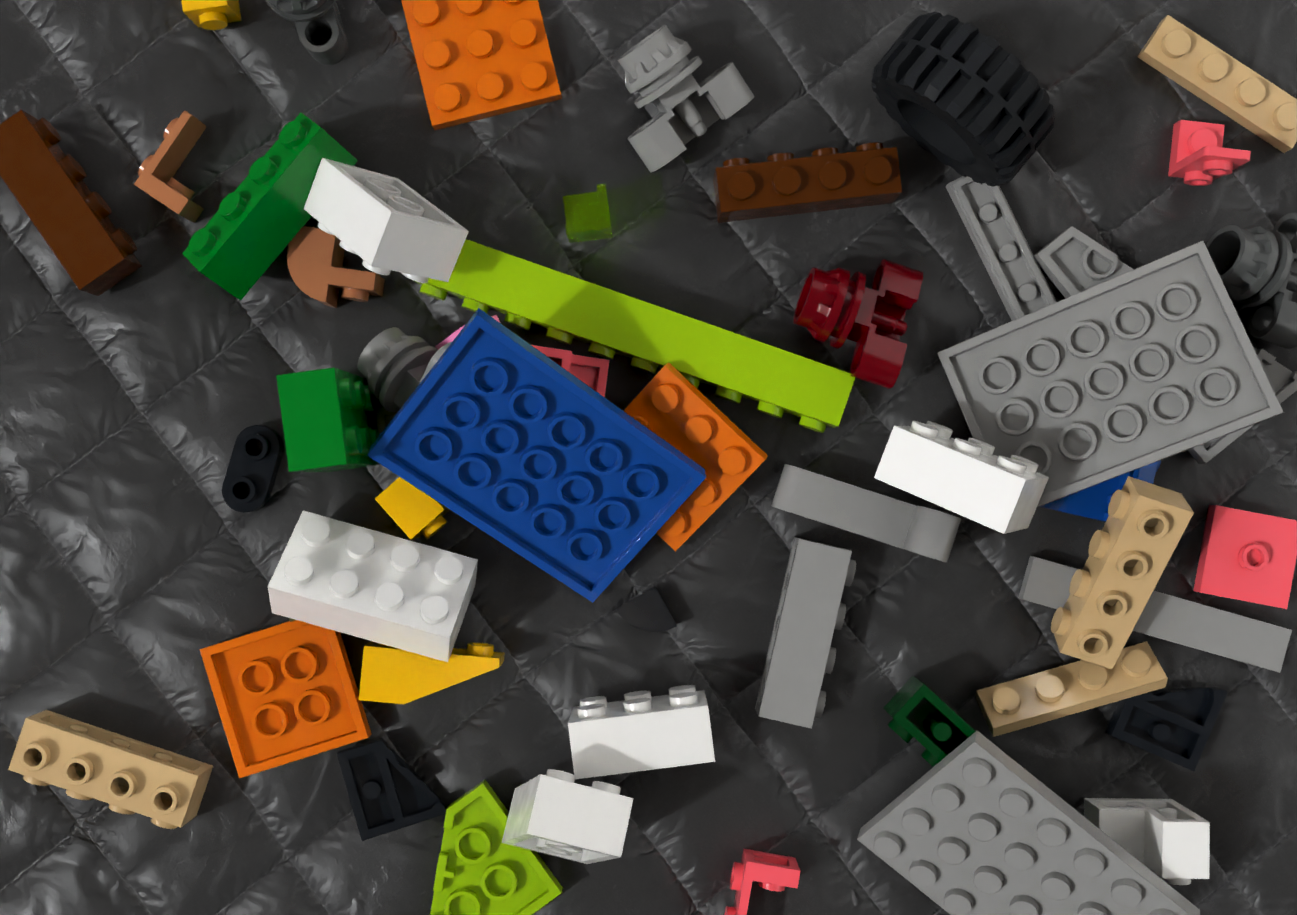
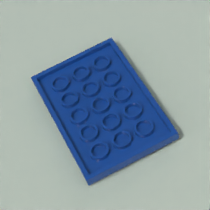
[367,308,706,603]

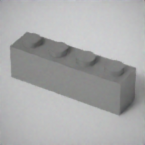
[755,537,856,729]

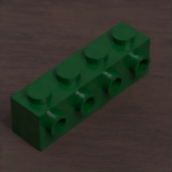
[883,676,976,767]

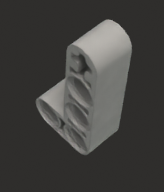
[771,464,961,563]

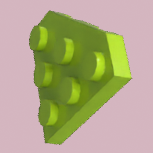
[430,780,563,915]

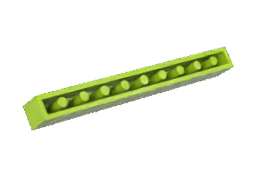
[415,239,855,433]

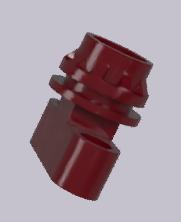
[793,259,923,389]

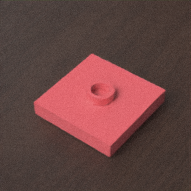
[1193,505,1297,609]

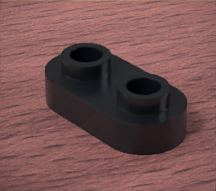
[222,425,284,513]

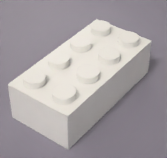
[268,510,478,662]

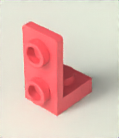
[1168,120,1251,186]
[724,848,801,915]

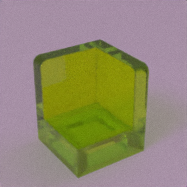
[563,183,613,243]

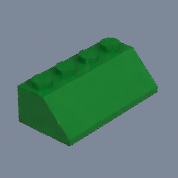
[182,112,358,301]

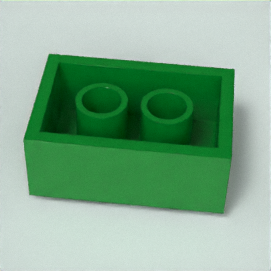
[276,367,379,472]

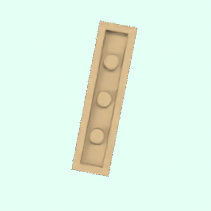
[1137,15,1297,153]
[976,641,1168,737]

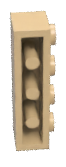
[1051,476,1194,669]
[8,710,213,829]

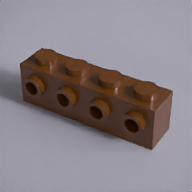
[0,110,142,296]
[713,142,902,223]

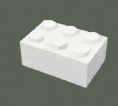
[304,158,469,283]
[874,421,1049,534]
[568,685,715,780]
[501,769,634,864]

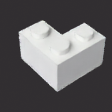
[1084,798,1210,885]

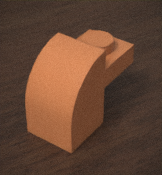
[287,226,385,308]

